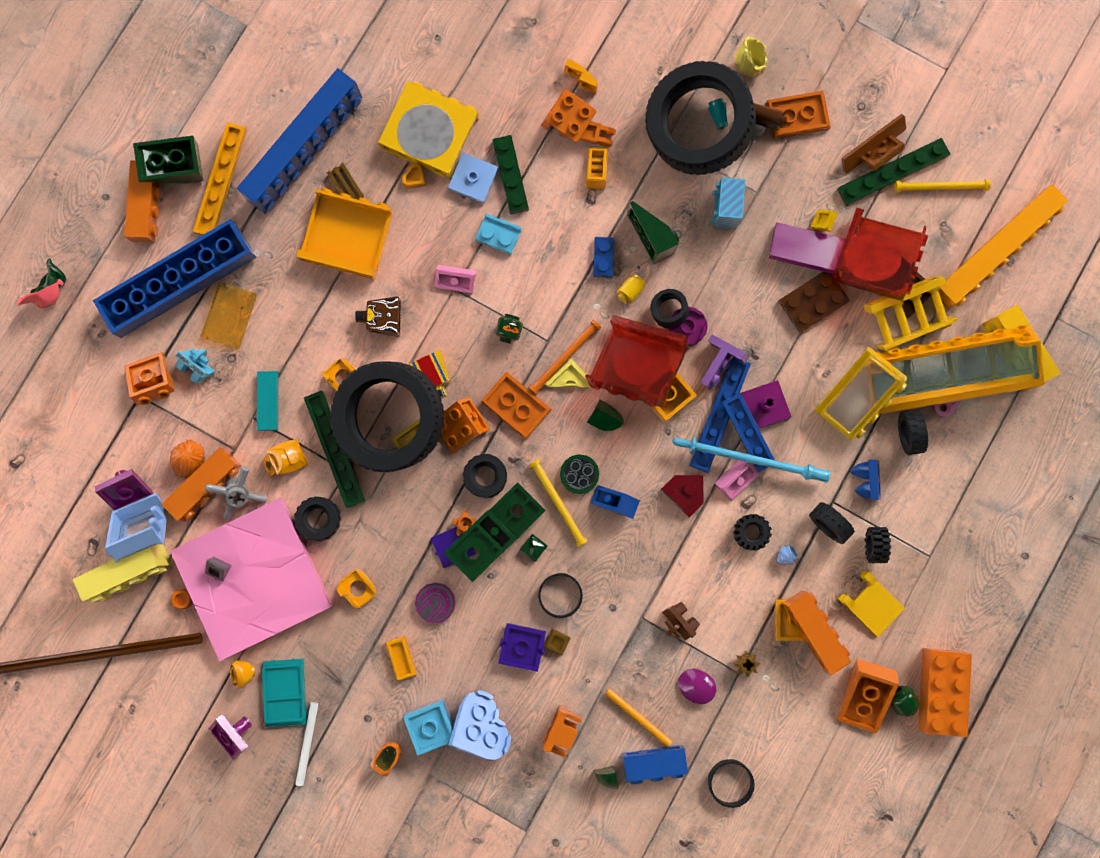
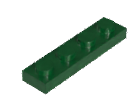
[492,135,529,215]

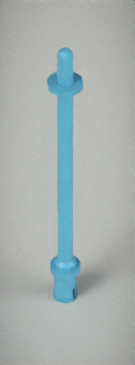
[672,437,830,483]

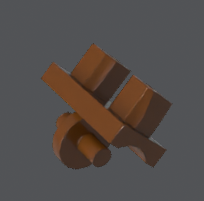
[662,602,700,640]

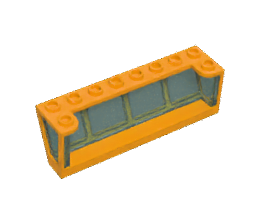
[865,325,1044,414]

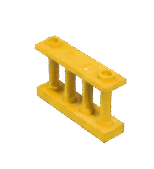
[863,275,958,352]

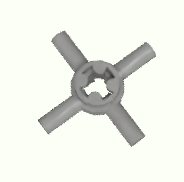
[205,467,267,520]

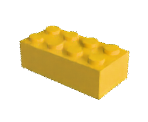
[982,304,1061,391]

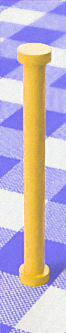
[894,179,991,193]
[529,459,588,547]

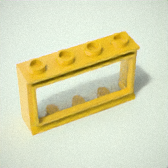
[814,346,907,441]

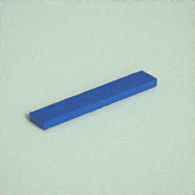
[689,357,751,473]

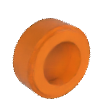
[171,589,193,609]

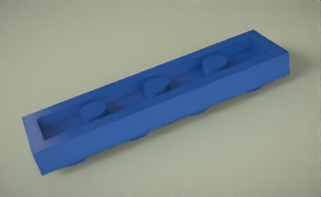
[721,392,775,472]

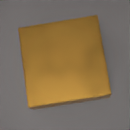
[544,628,571,656]

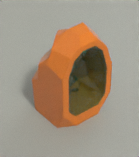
[370,742,402,777]

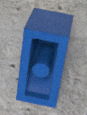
[591,485,640,519]

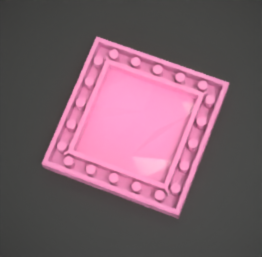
[170,498,333,661]

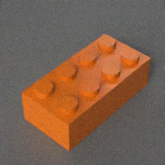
[918,648,972,737]

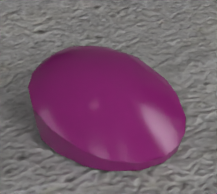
[678,668,716,704]

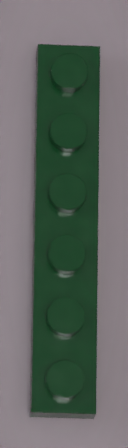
[837,137,951,206]
[303,390,366,508]

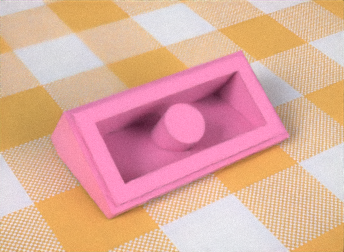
[434,265,476,294]
[715,460,760,501]

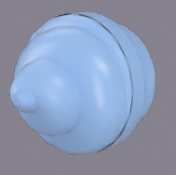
[776,545,798,565]

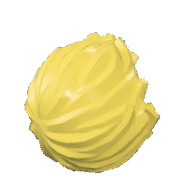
[735,36,768,77]

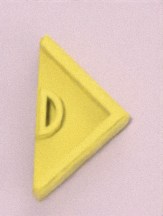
[545,359,596,388]

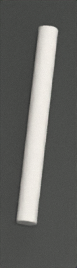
[295,702,319,786]

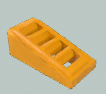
[587,147,608,189]

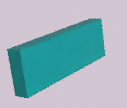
[257,371,279,431]

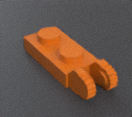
[559,121,616,147]

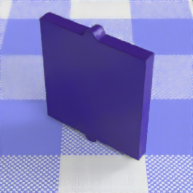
[431,527,476,568]

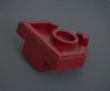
[661,475,704,518]

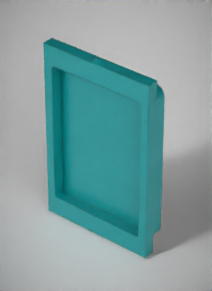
[262,658,307,727]

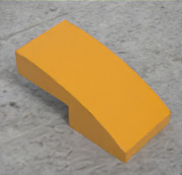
[564,58,598,94]

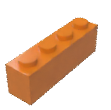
[124,160,161,243]
[161,447,242,522]
[782,590,852,676]

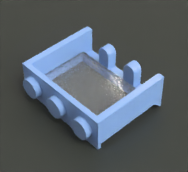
[105,493,168,562]

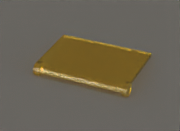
[200,282,258,349]

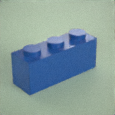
[622,745,688,784]

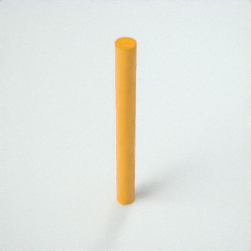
[604,688,672,748]

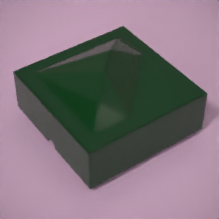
[520,534,548,562]

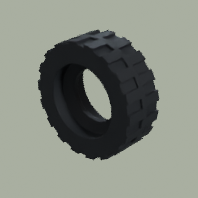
[898,409,929,455]
[463,454,507,498]
[294,496,341,541]
[809,502,855,544]

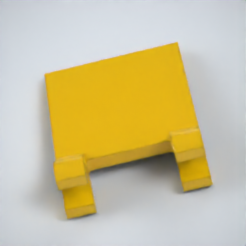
[837,570,905,637]

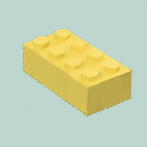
[73,543,172,603]

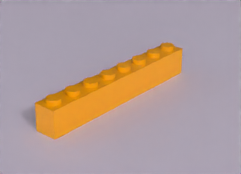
[938,184,1069,308]

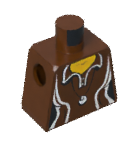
[355,296,401,337]

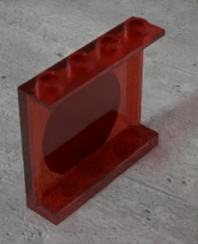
[832,208,929,301]
[585,315,689,407]

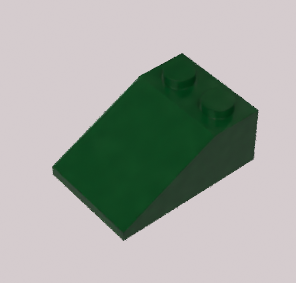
[133,135,204,184]
[627,201,679,264]

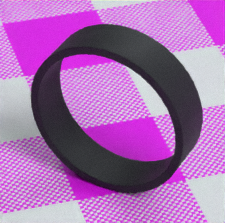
[538,573,583,618]
[708,759,755,808]

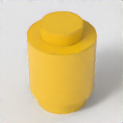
[617,274,645,304]

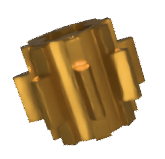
[733,651,760,677]

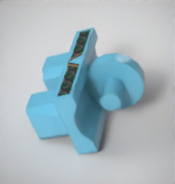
[175,348,215,384]

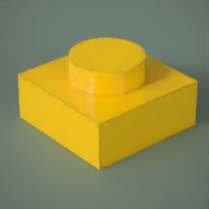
[811,209,838,232]

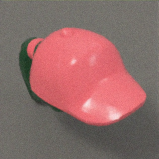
[17,258,66,308]

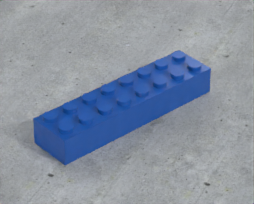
[236,68,363,214]
[92,219,257,338]

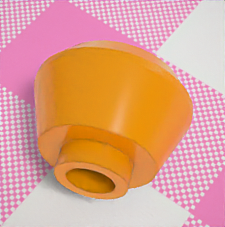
[230,660,255,688]

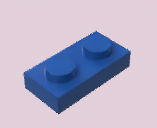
[593,237,614,278]

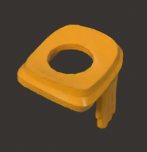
[321,359,356,391]
[336,569,376,609]

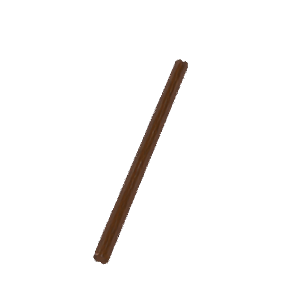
[0,633,203,674]

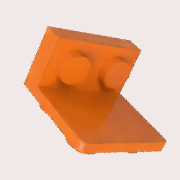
[541,88,597,143]
[440,397,491,454]

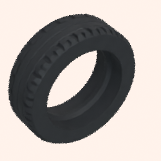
[645,61,756,175]
[330,361,444,472]

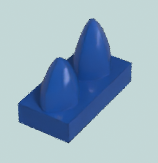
[850,459,881,500]

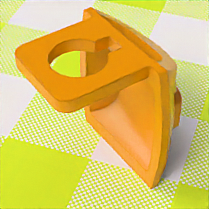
[262,439,308,477]

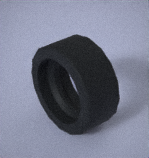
[650,289,689,329]

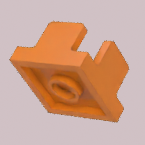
[543,705,582,758]

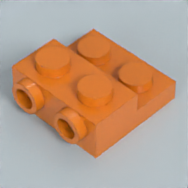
[124,352,175,405]

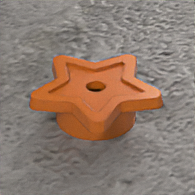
[452,511,477,536]

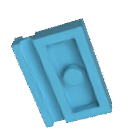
[475,214,522,255]

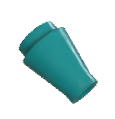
[708,98,728,129]

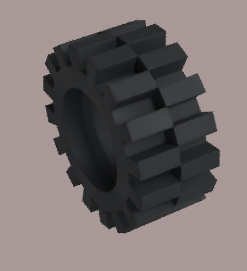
[733,514,772,550]
[865,527,891,564]

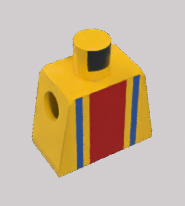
[408,349,450,399]

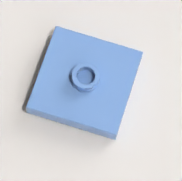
[448,153,499,204]

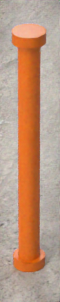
[528,320,601,395]

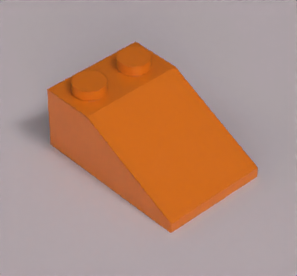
[837,658,899,734]

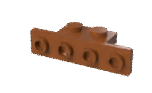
[841,114,906,173]

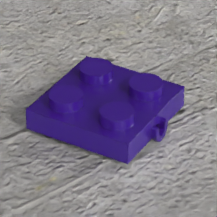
[498,623,546,672]

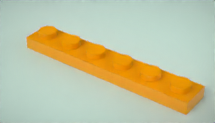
[193,122,247,235]

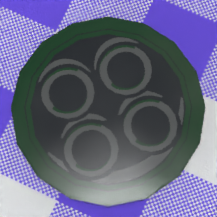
[560,454,600,494]

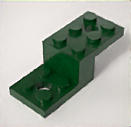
[444,482,546,582]

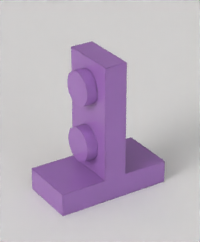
[700,334,749,390]

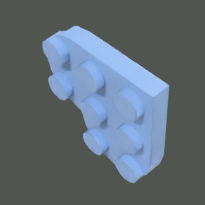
[448,691,511,760]

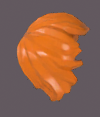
[170,439,205,478]

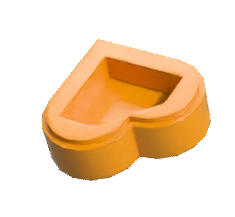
[402,163,426,188]

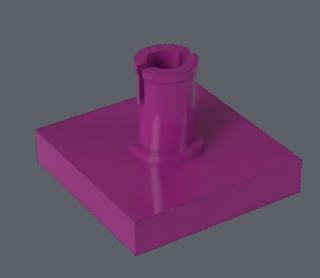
[741,380,792,428]
[94,469,153,511]
[208,714,252,760]

